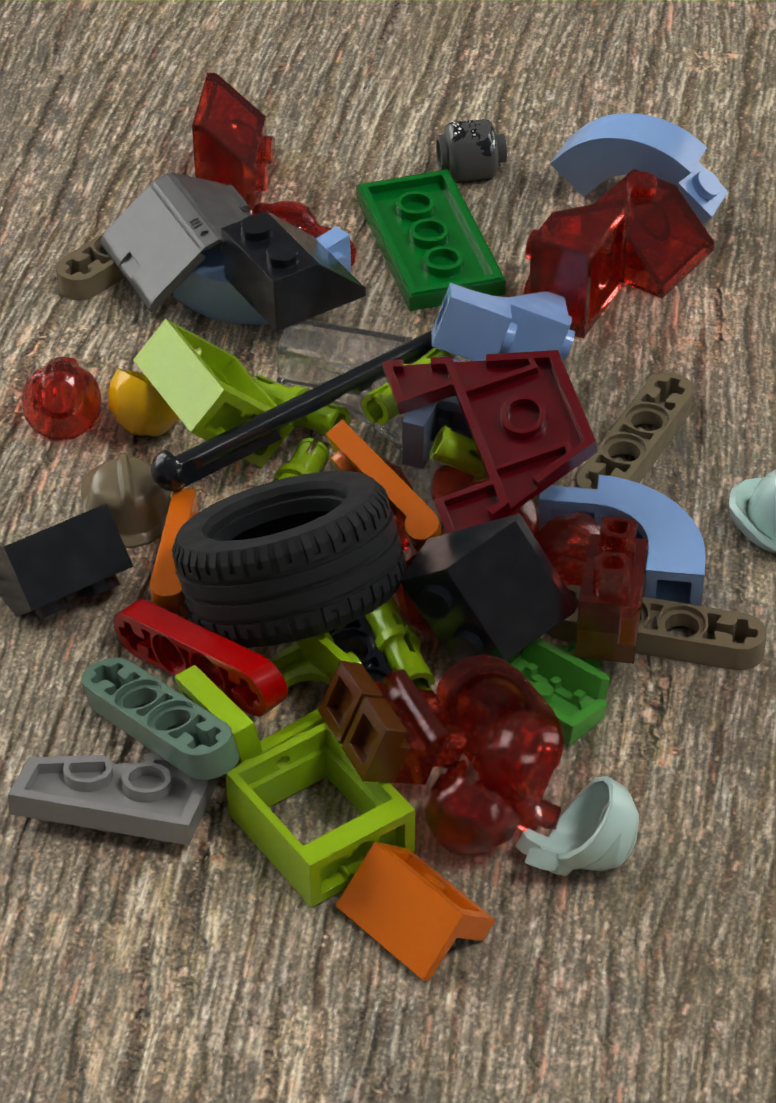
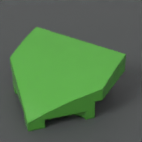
[474,637,610,746]

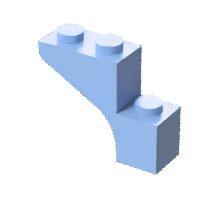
[431,283,575,361]

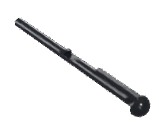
[151,330,434,491]

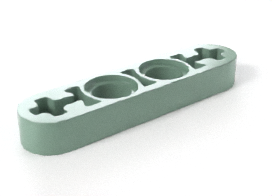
[81,657,239,780]

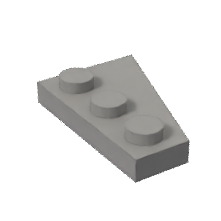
[8,753,221,845]

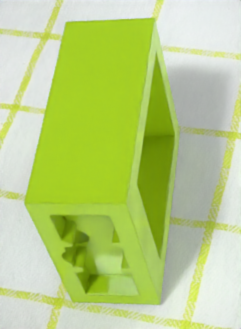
[133,318,295,468]
[226,722,415,908]

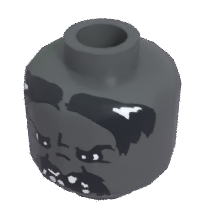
[436,119,507,183]

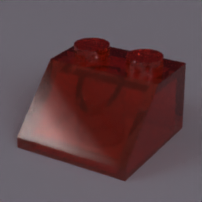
[192,73,275,210]
[578,169,715,299]
[524,199,629,339]

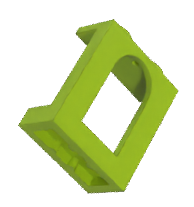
[174,632,363,768]

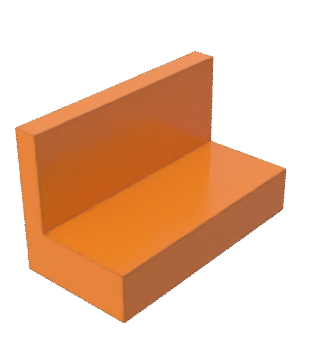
[335,842,496,981]

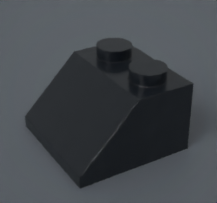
[221,211,366,332]
[0,504,134,620]
[400,513,578,672]

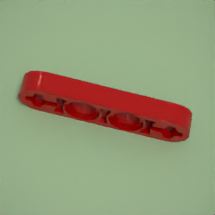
[113,599,288,717]

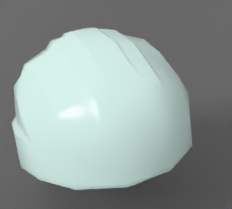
[515,776,639,876]

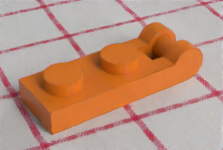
[326,419,445,554]
[150,488,199,619]

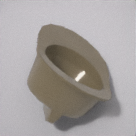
[81,453,171,548]

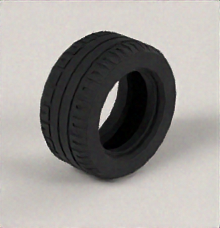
[172,471,407,648]

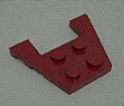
[382,350,598,534]

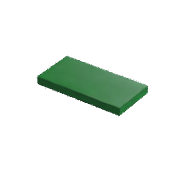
[356,169,506,311]

